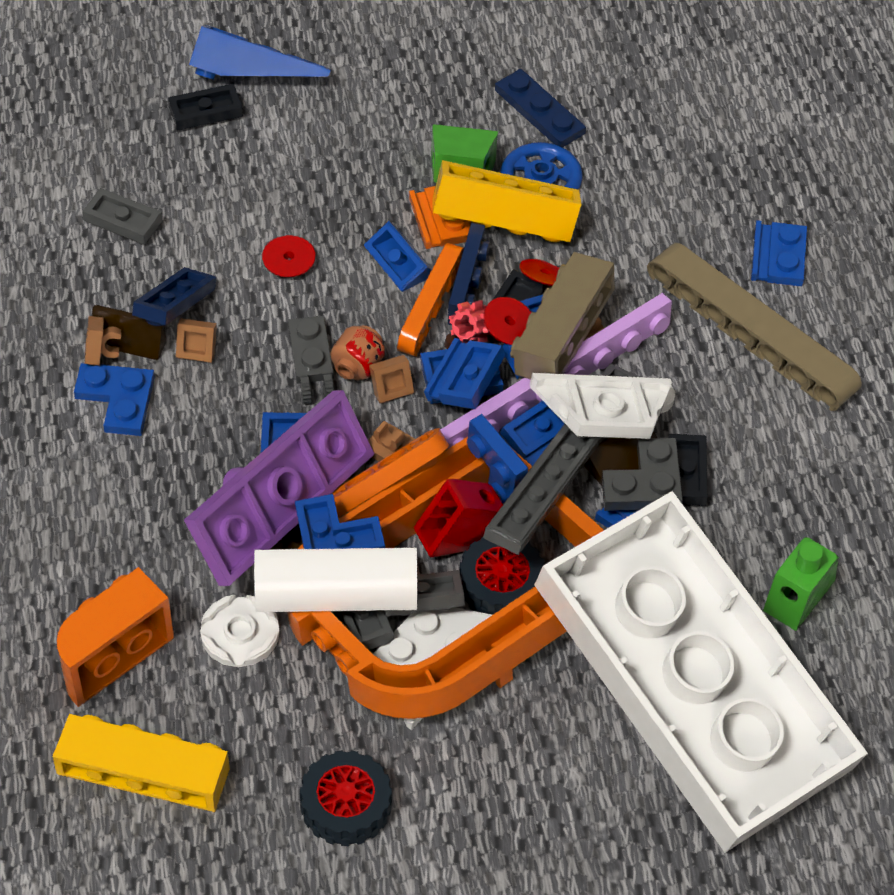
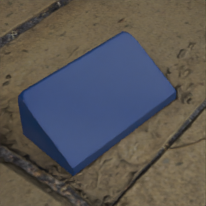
[364,221,432,292]

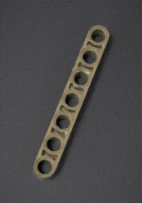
[647,243,862,411]

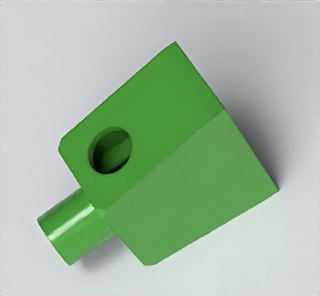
[431,124,498,183]
[763,537,839,631]

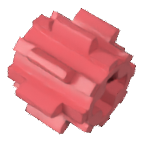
[449,300,490,343]

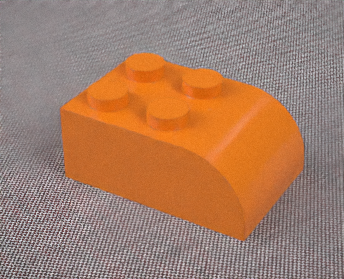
[57,567,174,707]

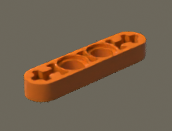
[397,243,464,357]
[331,428,449,518]

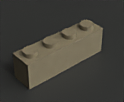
[510,252,615,379]

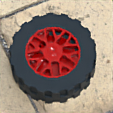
[459,537,545,615]
[300,750,392,846]

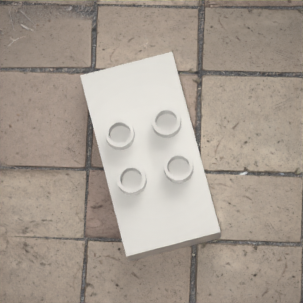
[534,491,868,853]

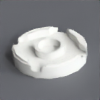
[200,595,280,667]

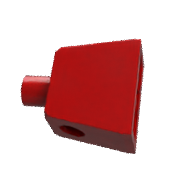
[413,479,503,557]

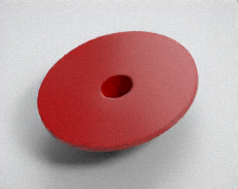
[262,235,316,277]
[519,259,559,286]
[483,297,532,345]

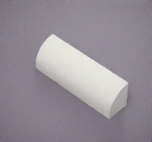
[254,548,417,612]

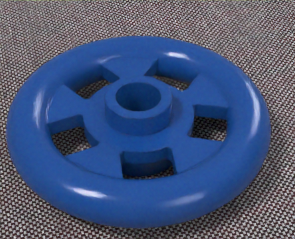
[500,142,583,190]

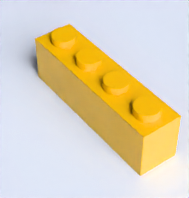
[433,160,581,242]
[52,714,230,812]

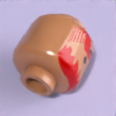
[330,325,385,380]

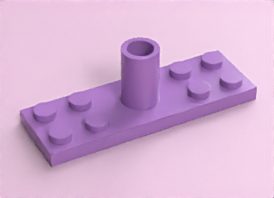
[184,390,374,586]

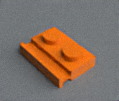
[409,186,472,249]

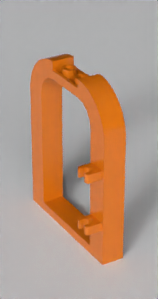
[287,437,604,719]

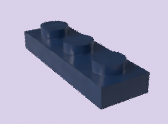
[495,69,586,147]
[448,223,490,325]
[132,267,217,326]

